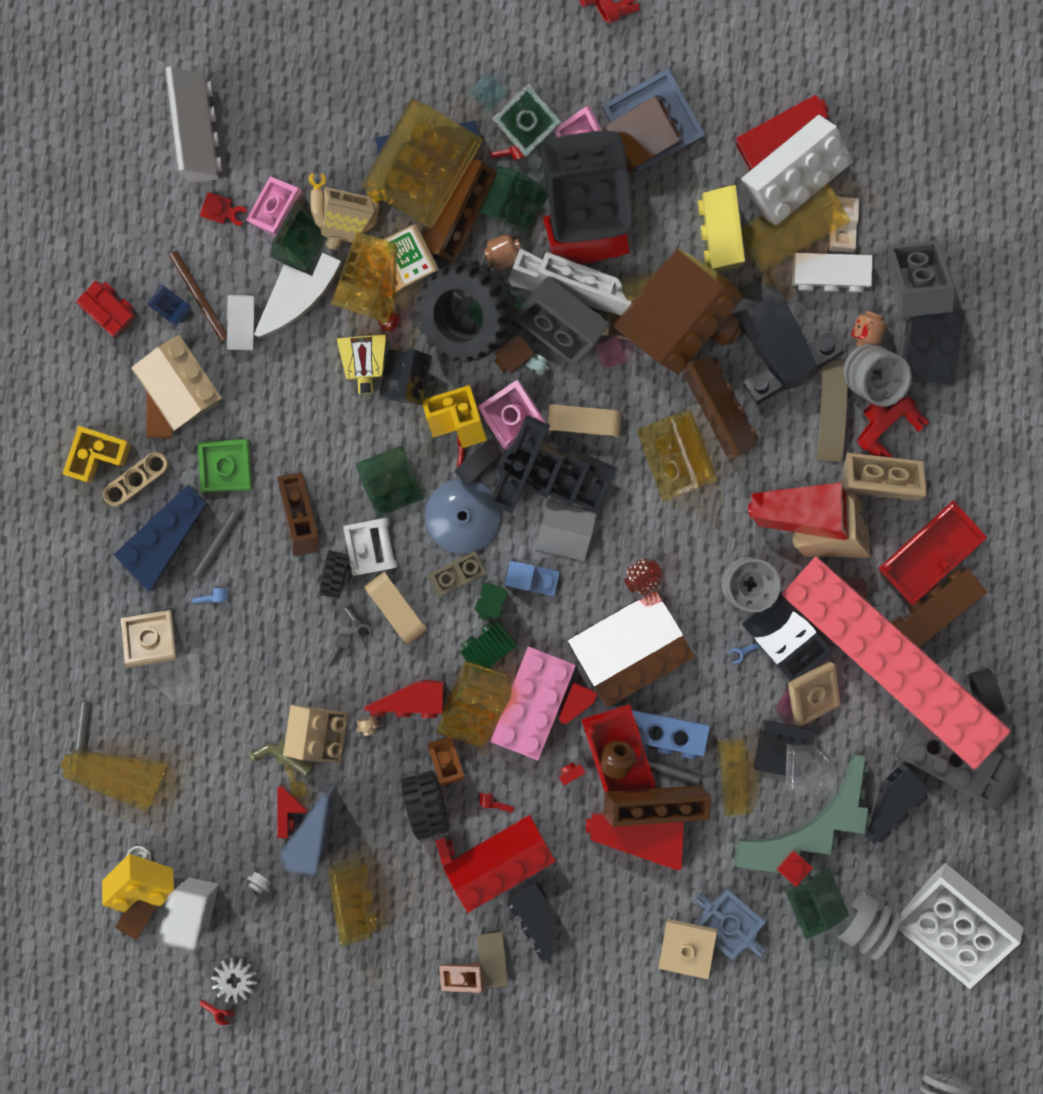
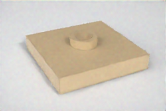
[121,610,177,668]
[788,661,841,727]
[658,919,718,979]

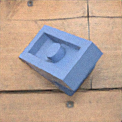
[505,561,559,596]

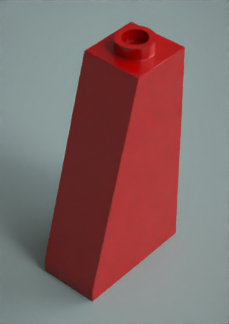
[734,94,829,171]
[748,483,848,540]
[586,812,684,870]

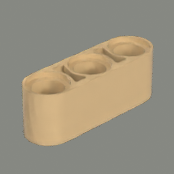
[548,405,622,437]
[103,453,170,507]
[364,571,428,646]

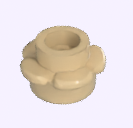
[356,716,380,736]

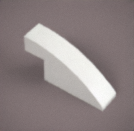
[254,253,342,339]

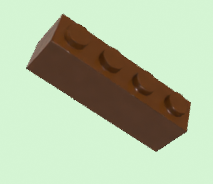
[423,156,498,263]
[891,568,988,647]
[603,785,711,827]

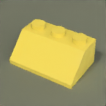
[697,185,745,271]

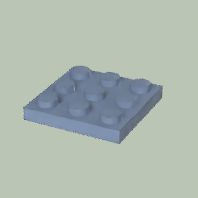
[602,69,705,173]

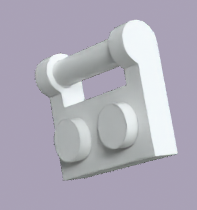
[343,518,398,576]

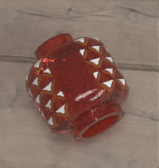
[624,558,664,595]

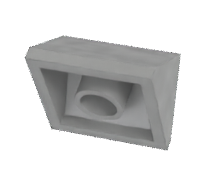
[536,500,596,561]

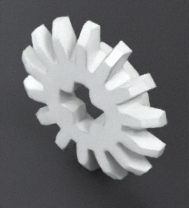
[211,957,257,1003]

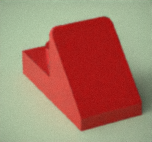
[277,785,310,838]

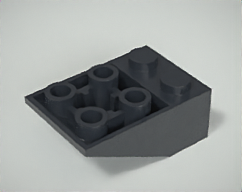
[742,592,833,682]
[865,764,930,844]
[507,876,552,965]

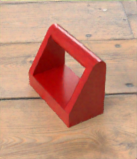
[559,681,598,724]

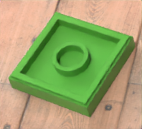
[197,439,252,493]

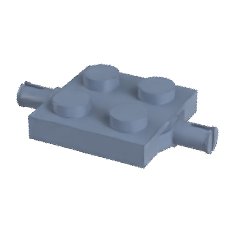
[694,888,766,961]

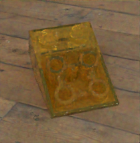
[331,232,397,324]
[436,661,513,748]

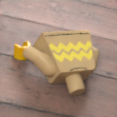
[308,173,386,250]

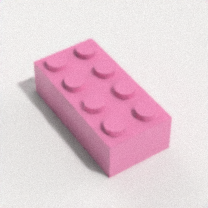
[491,646,576,760]

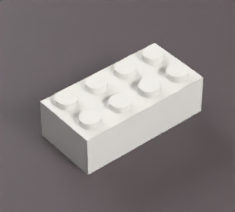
[741,115,853,226]
[161,877,219,949]

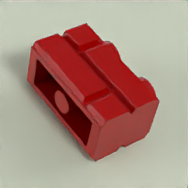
[76,280,137,339]

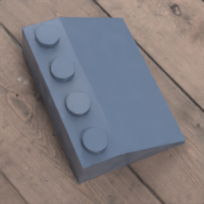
[281,786,335,875]

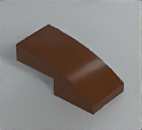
[115,899,157,940]

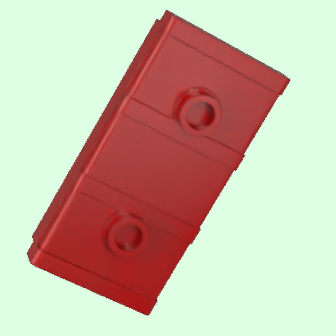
[877,500,987,606]
[581,704,656,792]

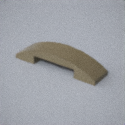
[816,360,847,462]

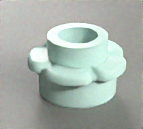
[525,354,550,376]

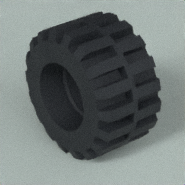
[401,771,449,840]

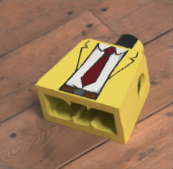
[337,335,387,394]

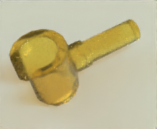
[283,763,307,797]

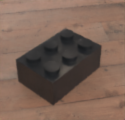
[902,308,965,388]

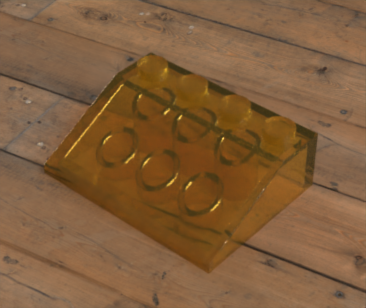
[360,97,483,229]

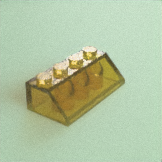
[741,183,851,274]

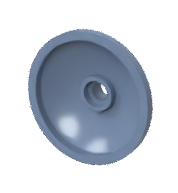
[425,478,501,554]

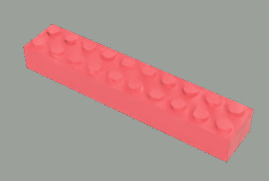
[781,556,1011,769]

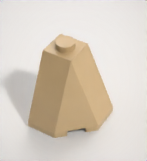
[793,491,870,558]

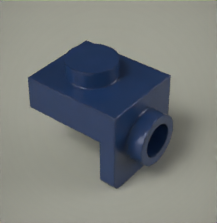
[147,285,191,326]

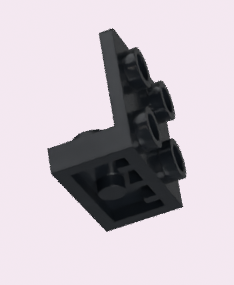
[379,348,432,406]
[753,719,816,779]

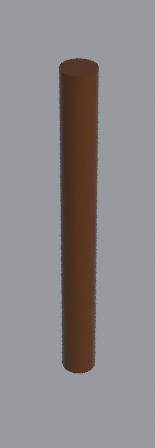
[168,251,227,342]

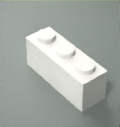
[792,253,872,293]

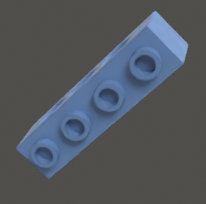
[608,705,710,759]

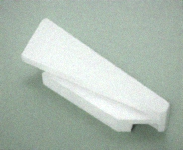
[508,249,632,315]

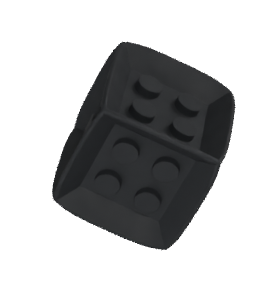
[542,131,633,242]

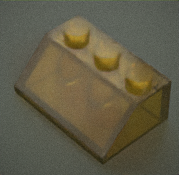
[636,409,717,501]
[327,859,377,946]

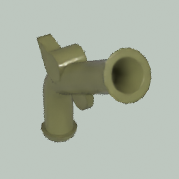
[249,737,313,778]

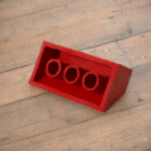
[443,814,556,913]

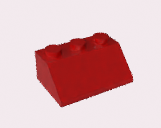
[543,215,630,265]

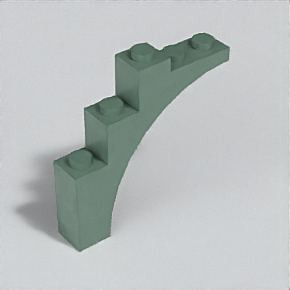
[734,753,871,873]

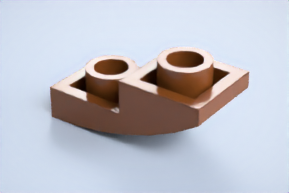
[145,391,172,439]

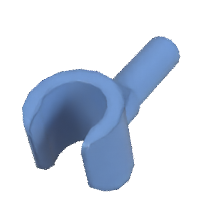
[192,588,228,604]
[728,642,760,664]

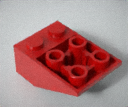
[364,680,444,718]

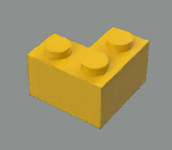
[422,385,487,448]
[63,426,132,483]
[102,854,174,912]

